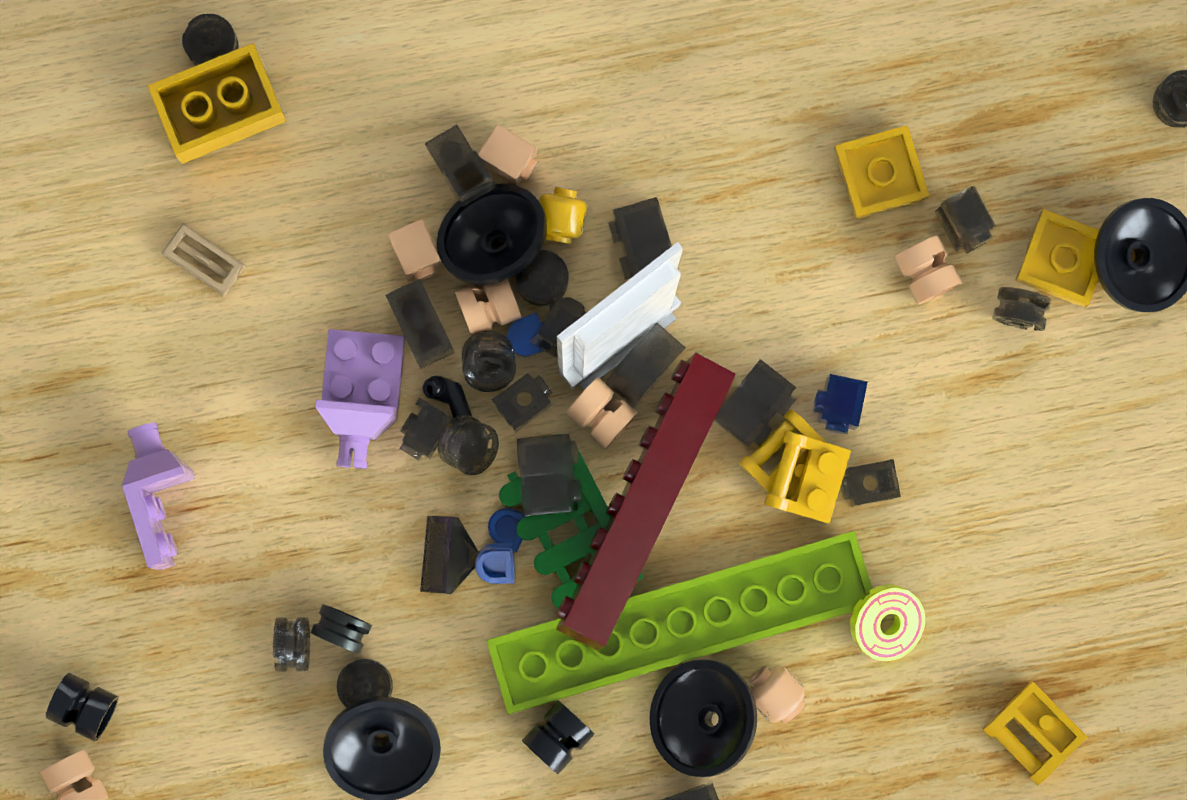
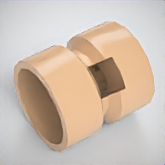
[894,235,962,305]
[454,279,521,337]
[566,377,638,450]
[40,749,110,800]

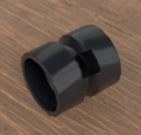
[46,673,119,741]
[522,700,595,774]

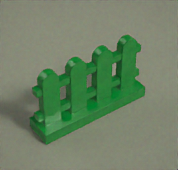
[499,440,644,608]

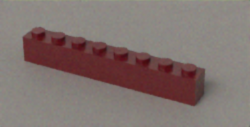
[556,353,736,650]

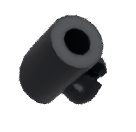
[422,375,472,422]

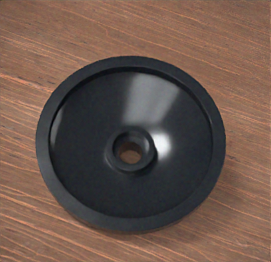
[437,183,547,285]
[1094,198,1187,312]
[649,660,757,777]
[323,697,441,800]

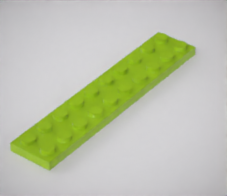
[486,531,872,715]

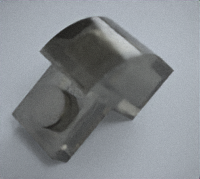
[424,125,496,207]
[605,323,686,408]

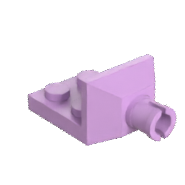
[316,329,405,469]
[122,422,196,570]

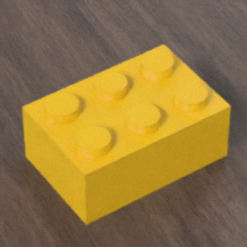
[147,43,287,164]

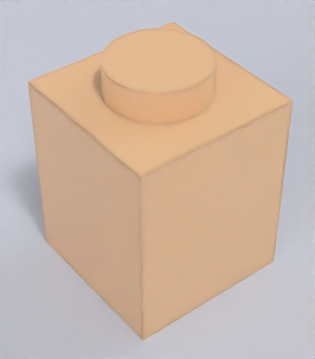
[477,124,539,186]
[387,219,442,282]

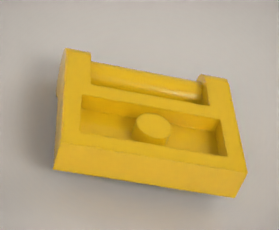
[738,409,827,512]
[764,431,851,524]
[982,681,1088,785]

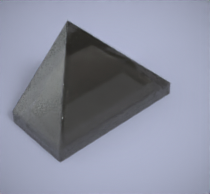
[420,516,479,594]

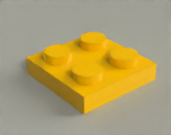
[834,125,930,219]
[1015,209,1099,308]

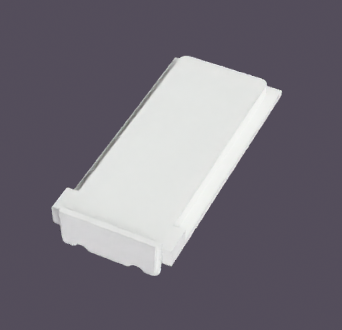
[557,242,683,390]

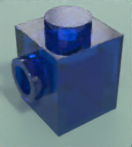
[813,374,868,434]

